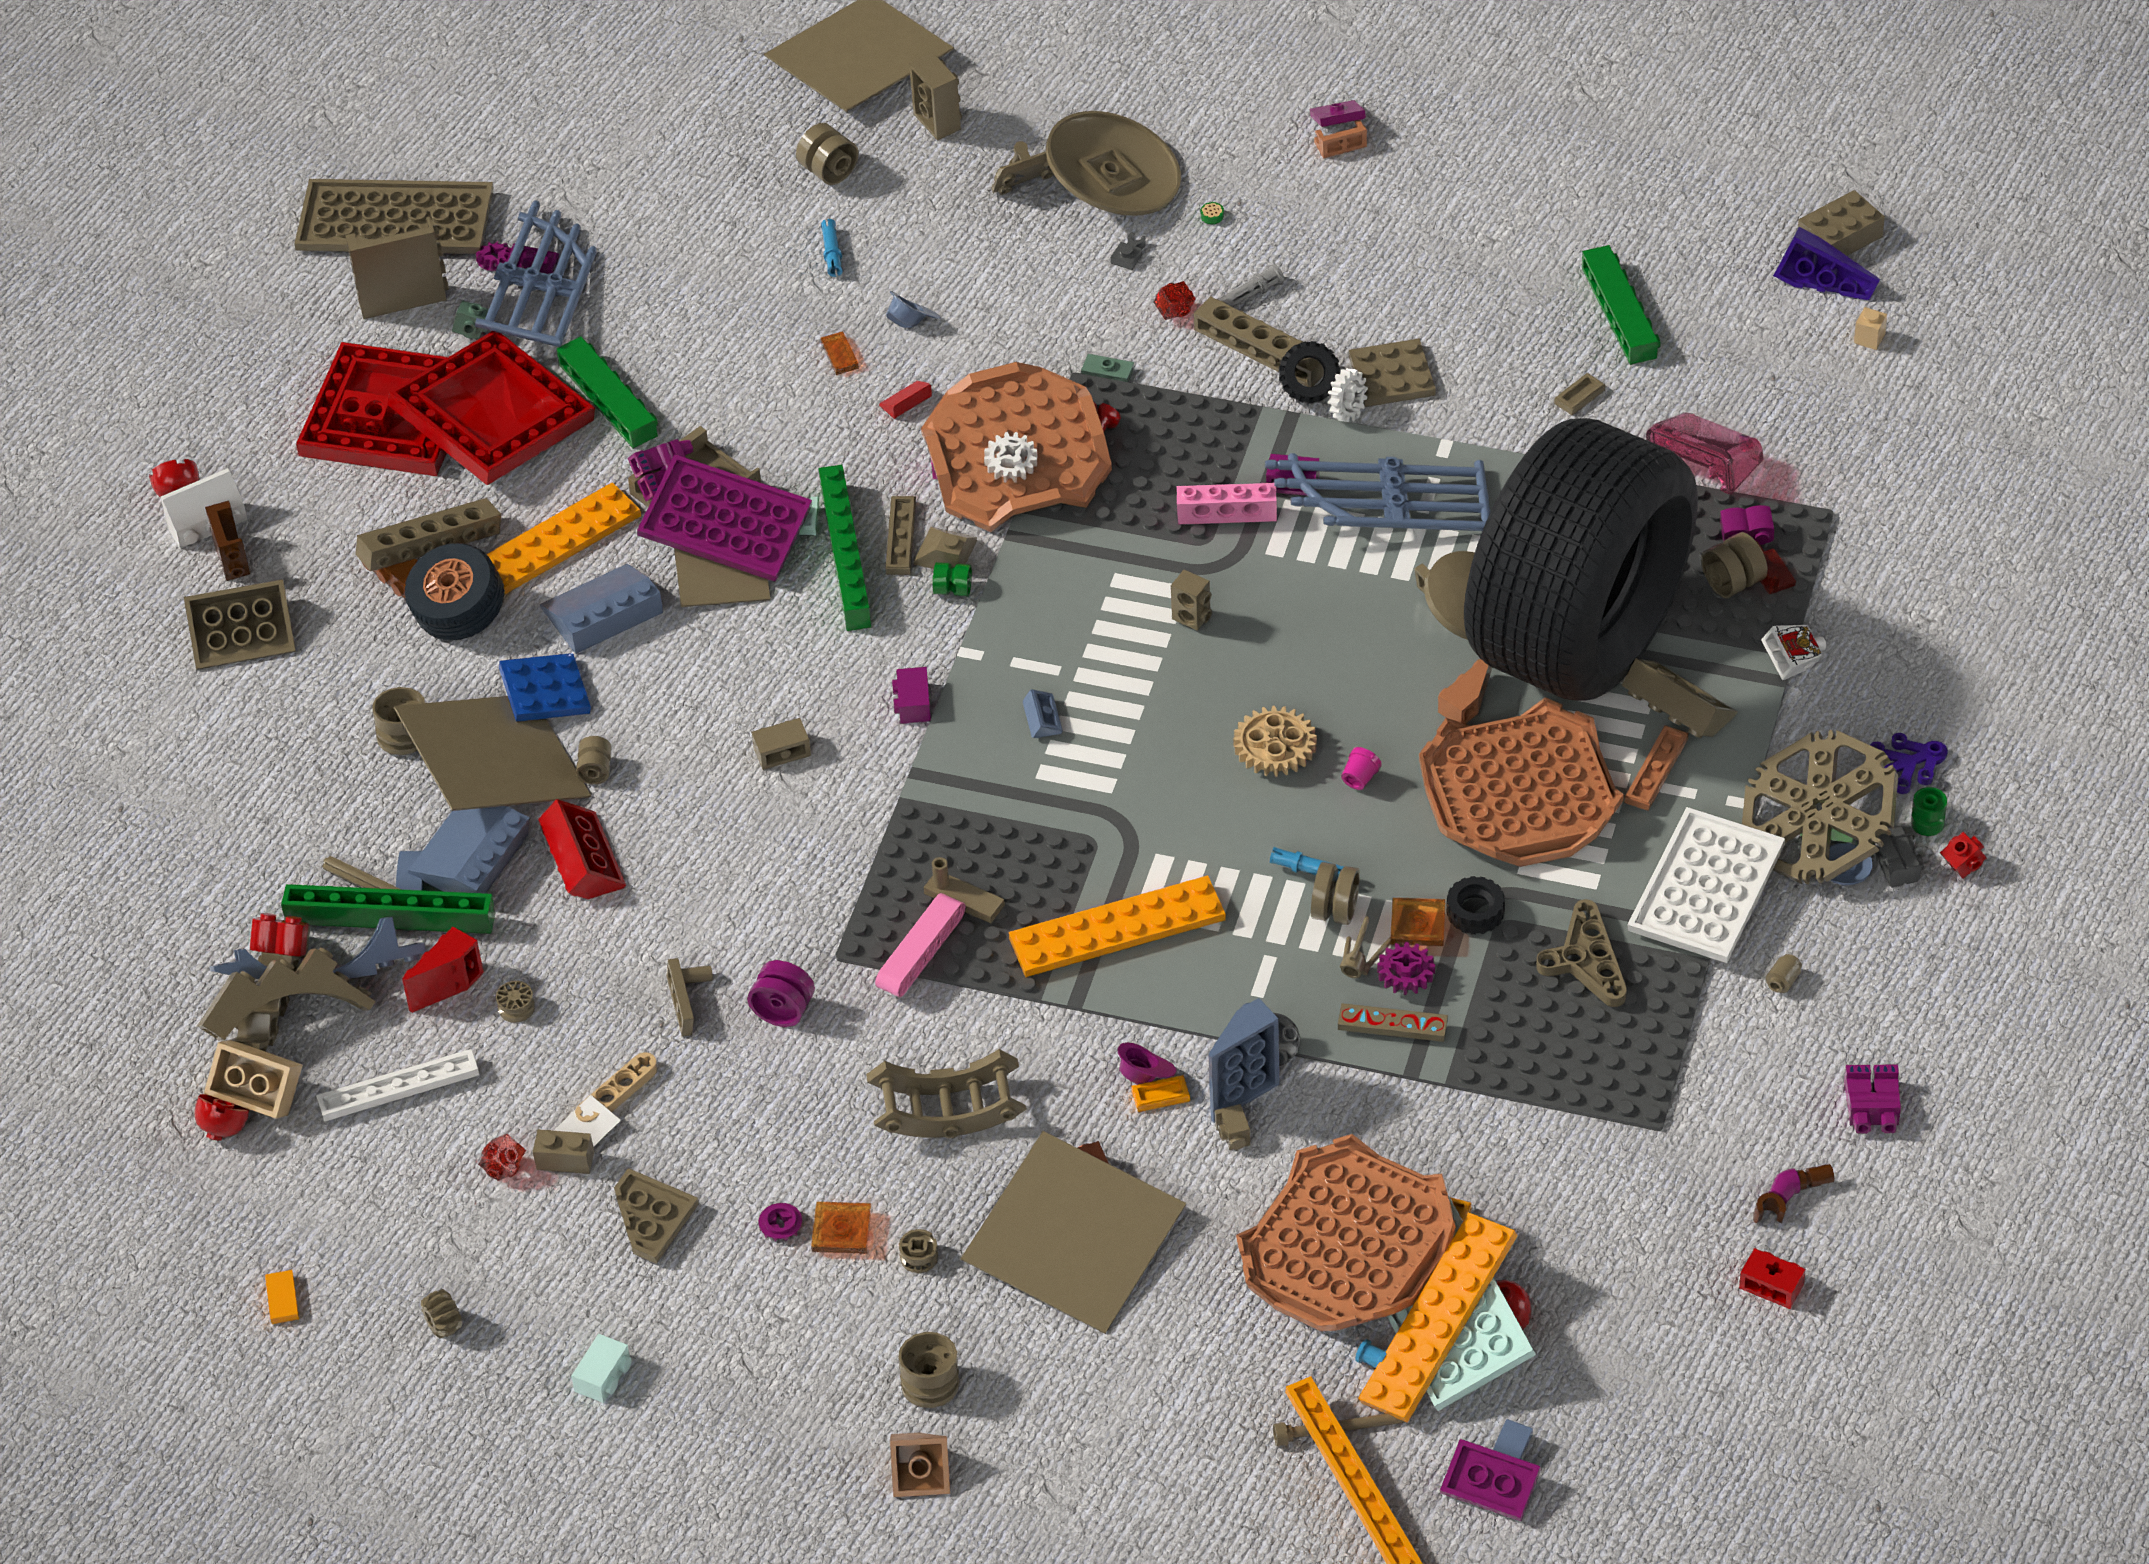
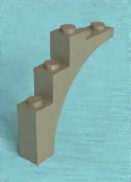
[197,947,376,1041]

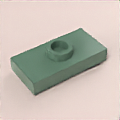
[1081,354,1134,382]

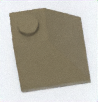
[914,527,977,569]

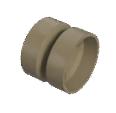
[796,123,859,185]
[1701,532,1768,598]

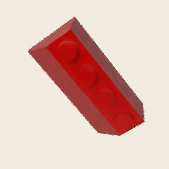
[538,799,626,899]

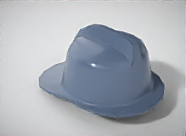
[886,291,940,328]

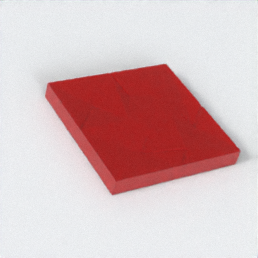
[388,331,595,485]
[296,342,447,476]

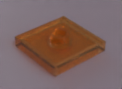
[1390,898,1445,946]
[811,1202,872,1254]

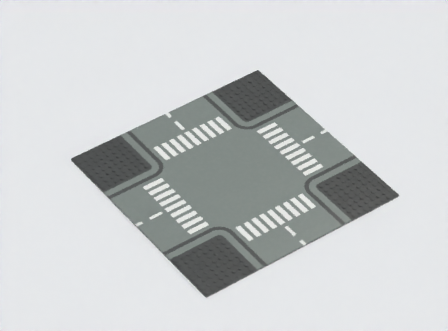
[836,373,1833,1131]

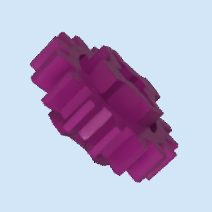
[1377,942,1435,995]

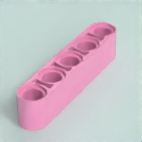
[875,893,966,997]

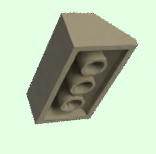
[1622,658,1738,738]

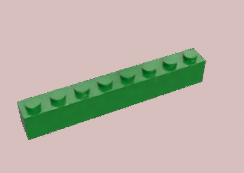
[818,464,871,631]
[281,884,496,934]

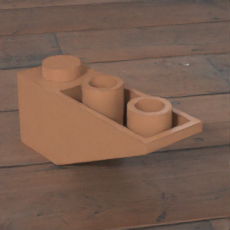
[1438,659,1492,724]

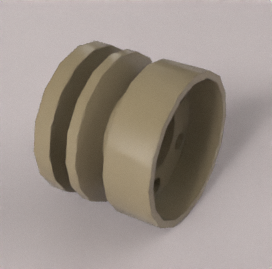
[372,687,425,755]
[898,1332,960,1408]

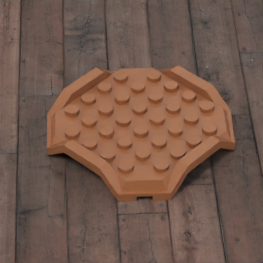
[921,362,1112,532]
[1419,697,1624,867]
[1236,1134,1456,1331]

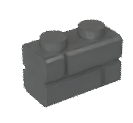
[1872,826,1924,888]

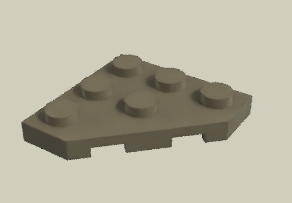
[614,1168,699,1264]

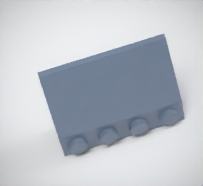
[540,564,663,654]
[408,806,530,893]
[1208,998,1280,1123]

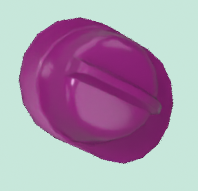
[1117,1042,1177,1084]

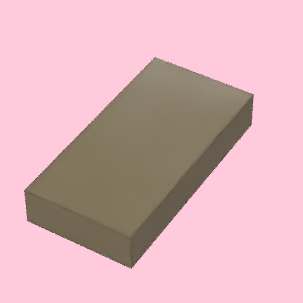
[1554,373,1605,416]

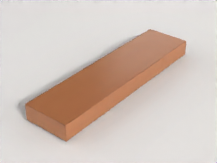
[1624,725,1689,811]

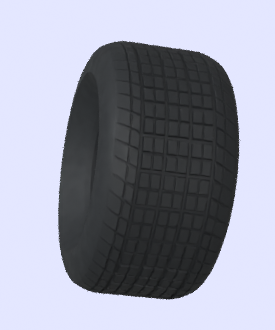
[1464,418,1698,701]

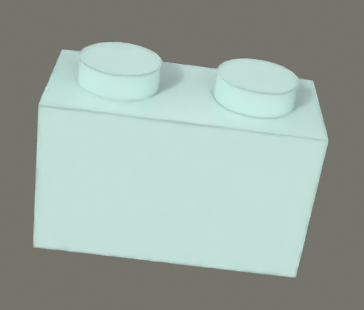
[571,1333,631,1403]

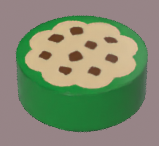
[1200,202,1224,224]

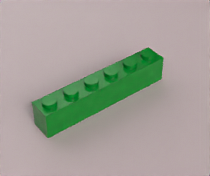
[1582,245,1661,365]
[556,336,658,449]

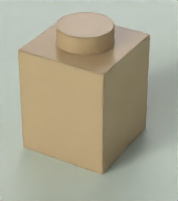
[1854,307,1887,350]

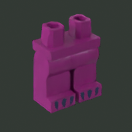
[627,438,698,501]
[1844,1064,1901,1134]

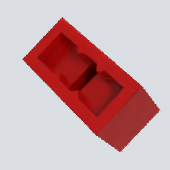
[337,389,395,434]

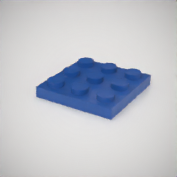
[499,653,591,722]

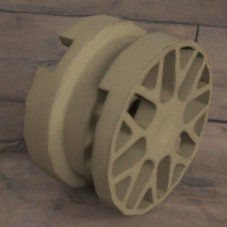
[496,981,535,1023]
[899,1229,938,1273]

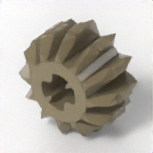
[421,1289,462,1339]

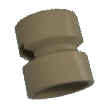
[576,736,612,784]

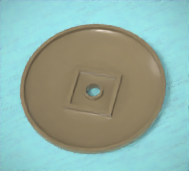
[1046,111,1181,216]

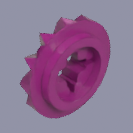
[476,241,511,271]
[758,1203,802,1242]

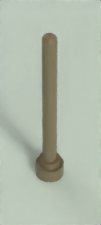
[1273,1414,1405,1446]

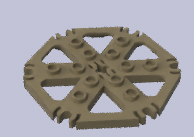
[1742,730,1898,884]

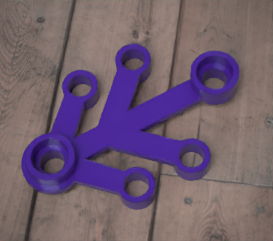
[1870,733,1948,794]

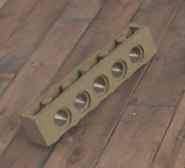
[1194,296,1324,387]
[356,498,502,572]

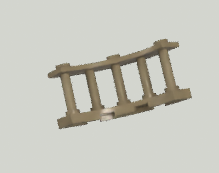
[866,1049,1027,1138]

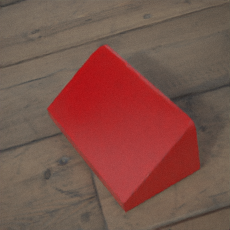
[879,381,932,419]

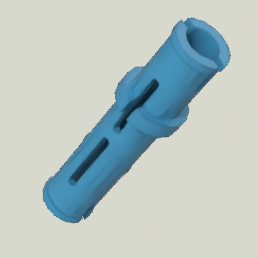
[821,219,843,277]
[1270,847,1344,876]

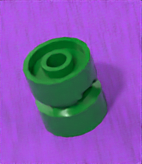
[932,562,972,597]
[1910,787,1947,836]

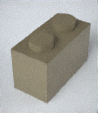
[751,718,811,770]
[533,1129,595,1174]

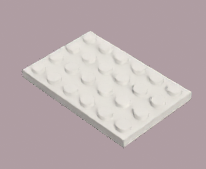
[1627,807,1785,963]

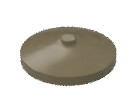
[1424,551,1475,640]

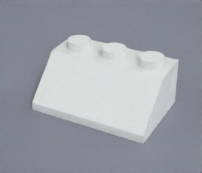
[161,468,247,549]

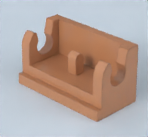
[1314,120,1367,159]

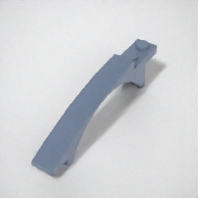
[210,917,426,979]

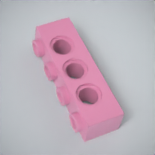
[1177,483,1277,525]

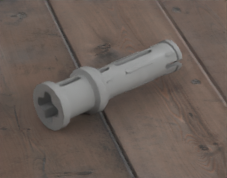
[1217,264,1284,307]

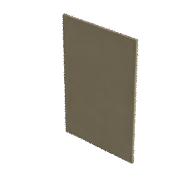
[674,548,770,607]

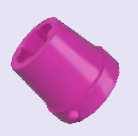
[1341,747,1382,790]

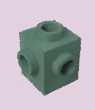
[452,300,489,340]

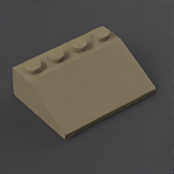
[184,579,296,670]

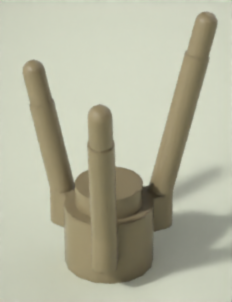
[1340,916,1393,978]

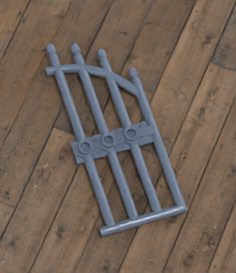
[475,200,597,347]
[1265,453,1490,531]

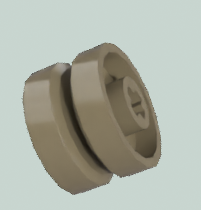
[1311,862,1360,925]

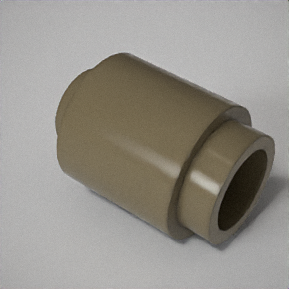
[1765,954,1802,993]

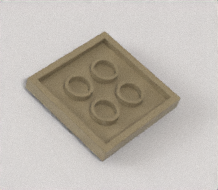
[1349,338,1436,407]

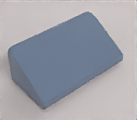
[1023,689,1063,738]

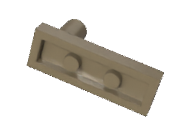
[923,857,1005,923]
[666,958,713,1037]

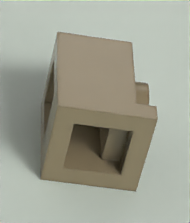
[1215,1104,1250,1150]

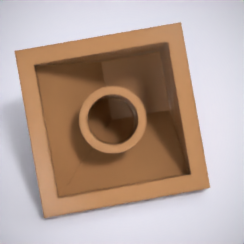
[890,1433,950,1497]

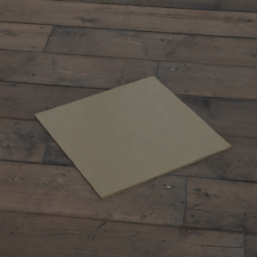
[764,0,954,112]
[394,696,591,811]
[961,1131,1186,1334]

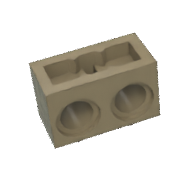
[1170,570,1212,631]

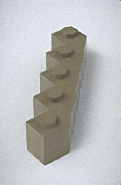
[230,925,310,1052]

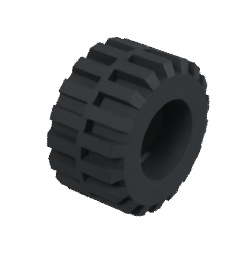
[1278,341,1341,404]

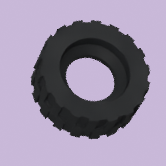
[1446,876,1505,935]

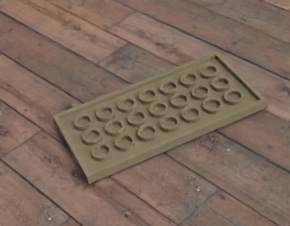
[294,179,494,254]

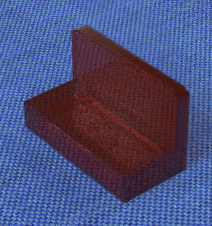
[1756,541,1796,595]

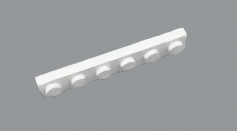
[316,1049,479,1122]

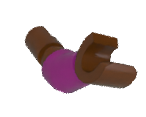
[1753,1164,1835,1223]

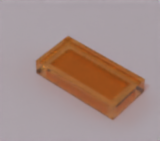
[820,331,859,375]

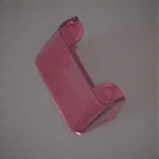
[1646,412,1763,495]

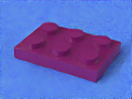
[1440,1439,1541,1521]

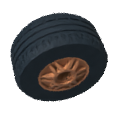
[404,543,505,640]

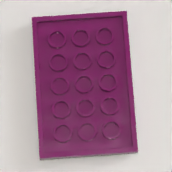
[637,454,812,582]

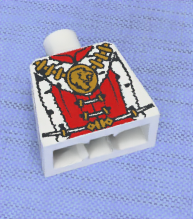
[1761,625,1826,680]

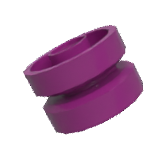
[747,960,815,1027]

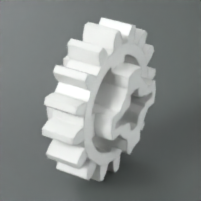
[1328,368,1368,422]
[984,432,1037,483]

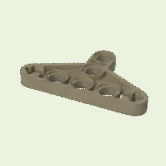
[1536,899,1627,1007]

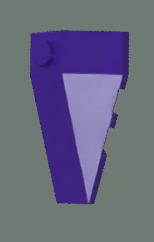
[1773,227,1880,300]

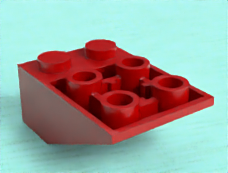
[402,927,484,1013]

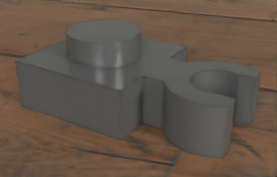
[1110,233,1146,270]

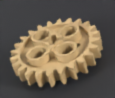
[1233,706,1317,777]

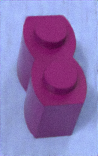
[1720,505,1774,545]

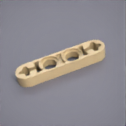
[575,1052,657,1122]

